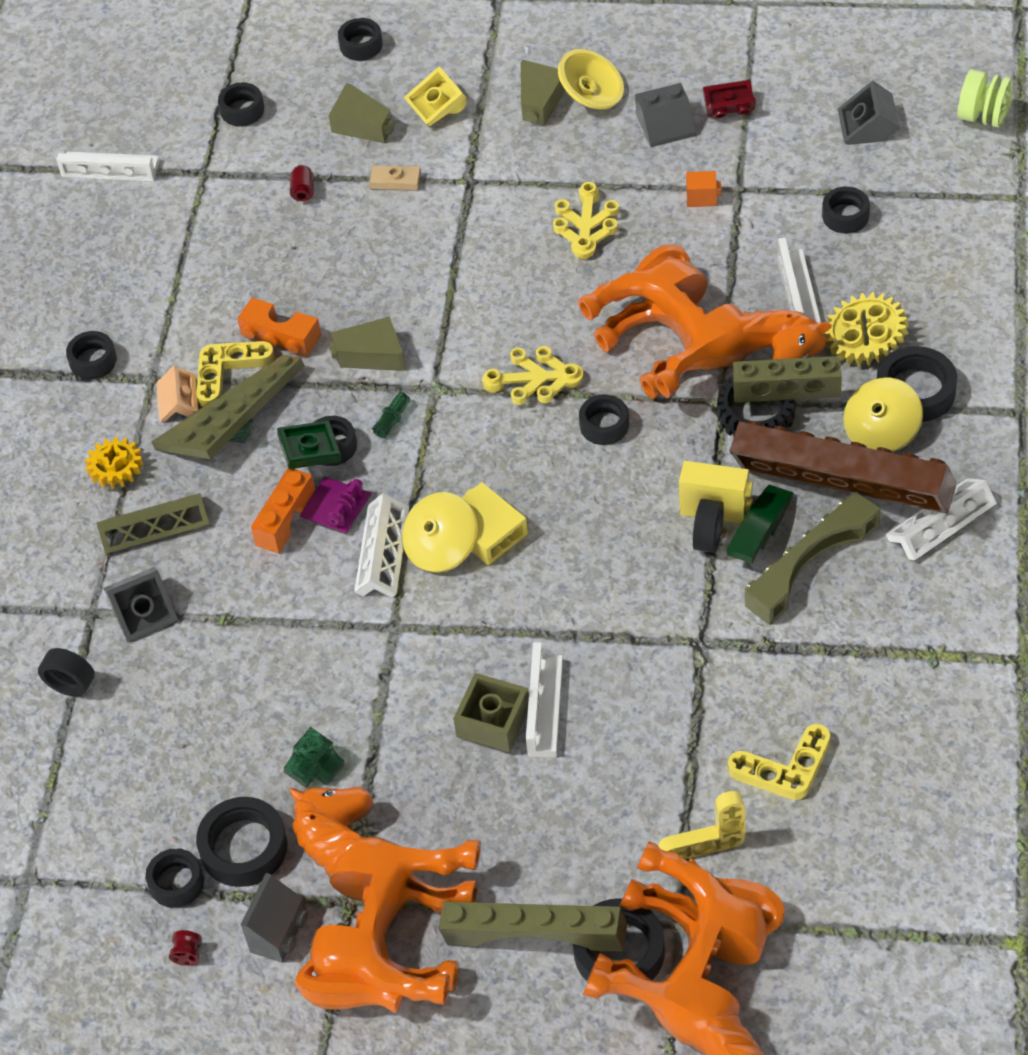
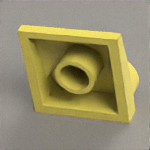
[404,66,467,127]

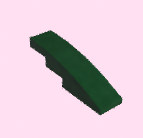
[727,484,794,564]

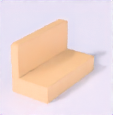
[157,365,198,422]

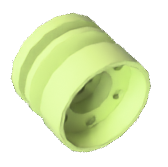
[957,69,1013,128]

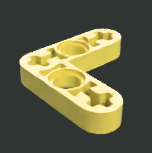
[196,341,275,408]
[728,724,830,800]
[658,791,746,859]

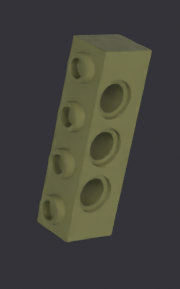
[733,356,842,402]

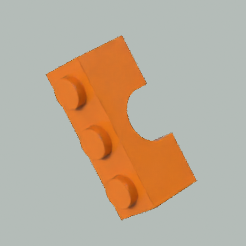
[237,297,321,356]
[251,468,315,554]

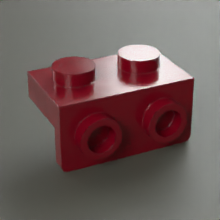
[703,80,756,118]

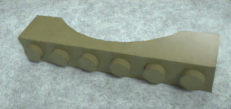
[744,491,881,625]
[438,902,627,952]

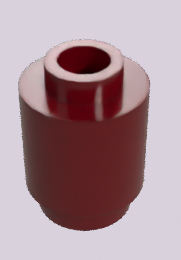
[290,165,314,201]

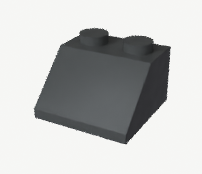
[838,80,900,145]
[635,83,696,147]
[103,567,178,642]
[241,873,308,963]

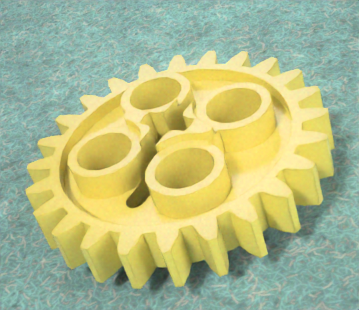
[824,292,909,366]

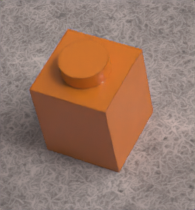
[686,171,722,207]

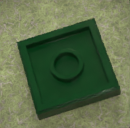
[277,420,341,469]

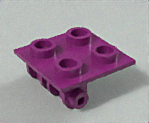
[299,477,372,534]

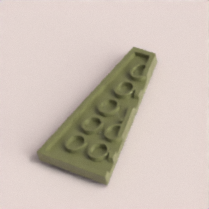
[151,355,305,459]

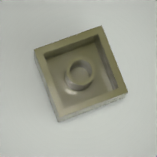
[453,673,529,753]

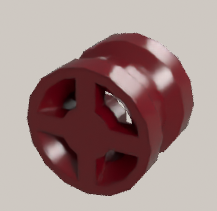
[169,930,203,966]

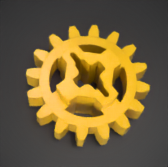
[85,437,144,489]

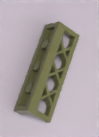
[97,493,209,554]

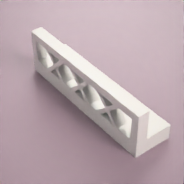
[56,151,160,181]
[778,238,821,323]
[886,478,997,560]
[354,493,409,597]
[526,642,563,758]

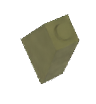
[521,60,565,126]
[329,83,394,143]
[328,316,406,371]

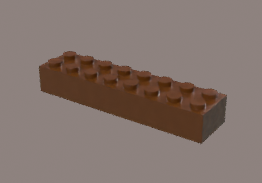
[729,421,957,514]

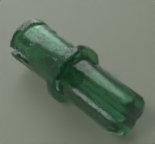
[372,392,410,438]

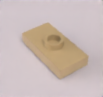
[369,166,421,190]

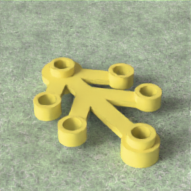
[553,182,619,259]
[482,346,584,405]

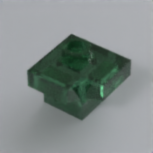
[284,726,344,788]

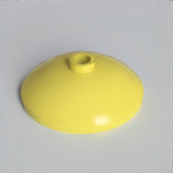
[558,49,624,110]
[843,378,923,452]
[402,492,478,573]

